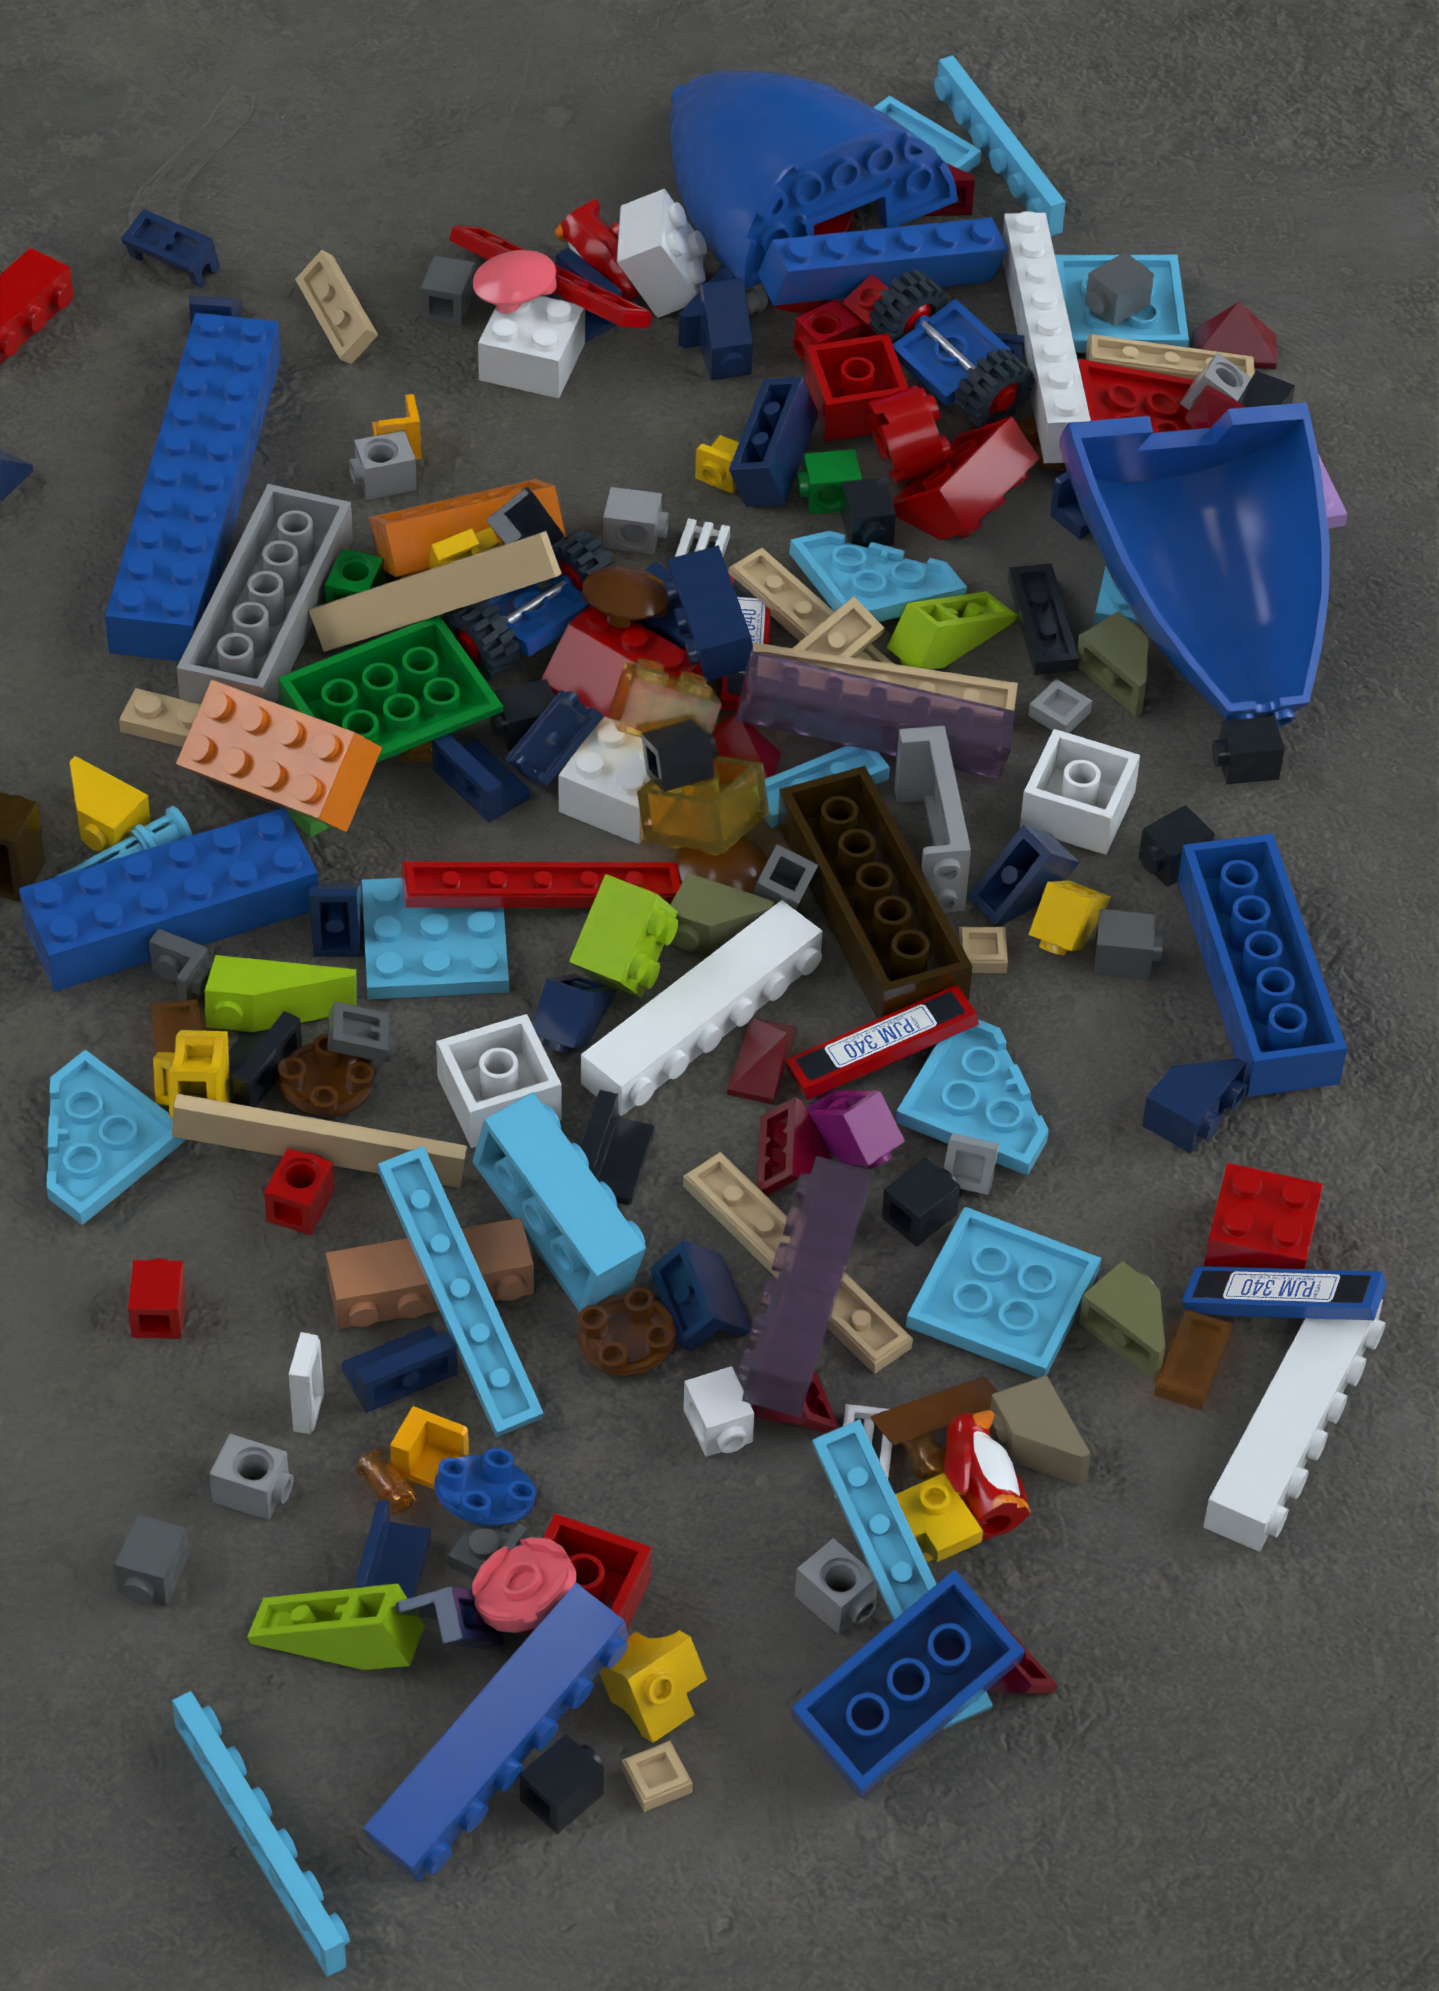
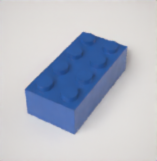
[791,1569,1025,1799]

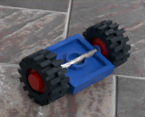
[869,270,1035,428]
[441,529,618,682]

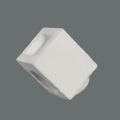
[684,1366,754,1457]

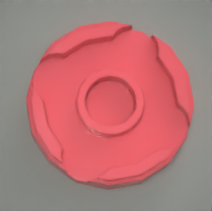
[472,1537,576,1633]

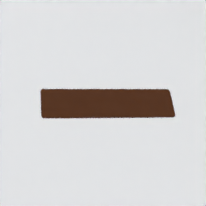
[871,1377,998,1444]

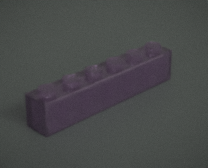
[736,651,1014,779]
[737,1156,873,1418]

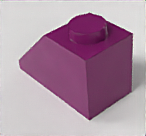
[806,1090,905,1169]

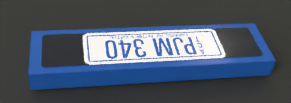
[1182,1266,1387,1321]

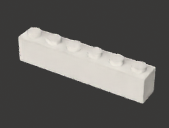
[581,900,822,1116]
[1203,1299,1386,1552]

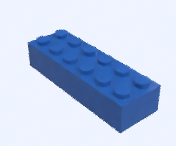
[19,808,318,992]
[1177,833,1347,1097]

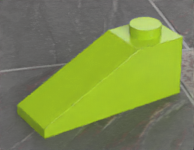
[887,591,1017,670]
[205,955,357,1032]
[247,1584,425,1670]

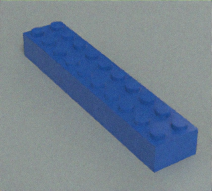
[105,313,281,661]

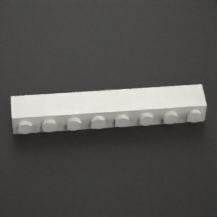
[1003,211,1090,463]

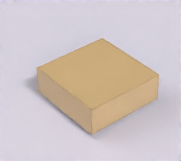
[958,927,1008,973]
[621,1741,693,1812]

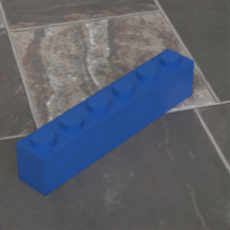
[758,217,1008,305]
[363,1583,629,1882]

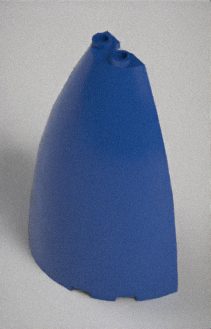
[670,70,958,290]
[1059,402,1330,727]

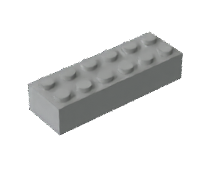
[177,484,353,704]

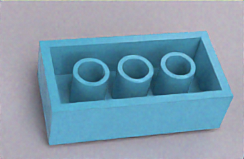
[472,1092,646,1312]

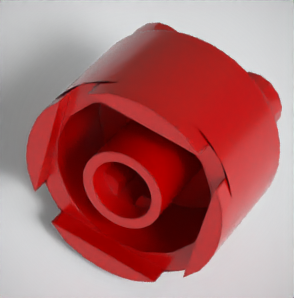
[866,385,953,484]

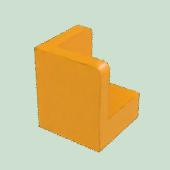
[372,394,421,460]
[390,1406,469,1490]

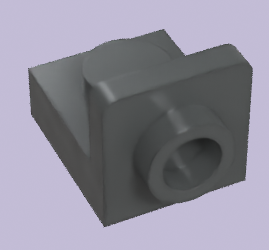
[149,928,211,1009]
[327,1001,395,1077]
[449,1522,529,1579]

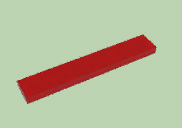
[449,225,653,328]
[400,861,681,908]

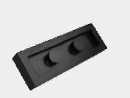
[1008,563,1079,675]

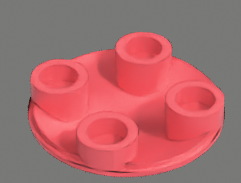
[473,250,557,314]

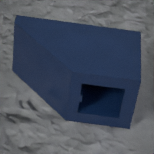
[1142,1058,1247,1153]

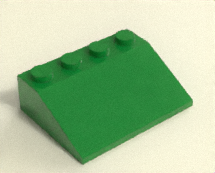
[278,615,503,763]

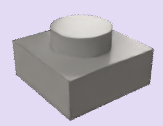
[1028,679,1092,733]
[944,1133,1000,1195]

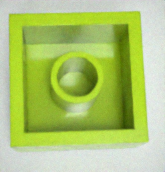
[569,874,678,998]

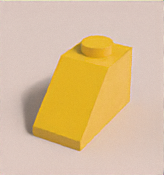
[69,756,151,851]
[1028,880,1111,956]

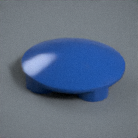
[434,1448,537,1526]

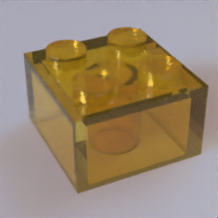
[609,659,721,738]
[637,756,769,855]

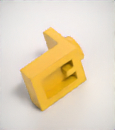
[695,435,739,494]

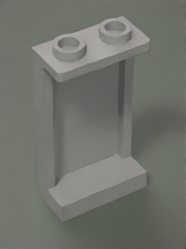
[894,726,971,914]

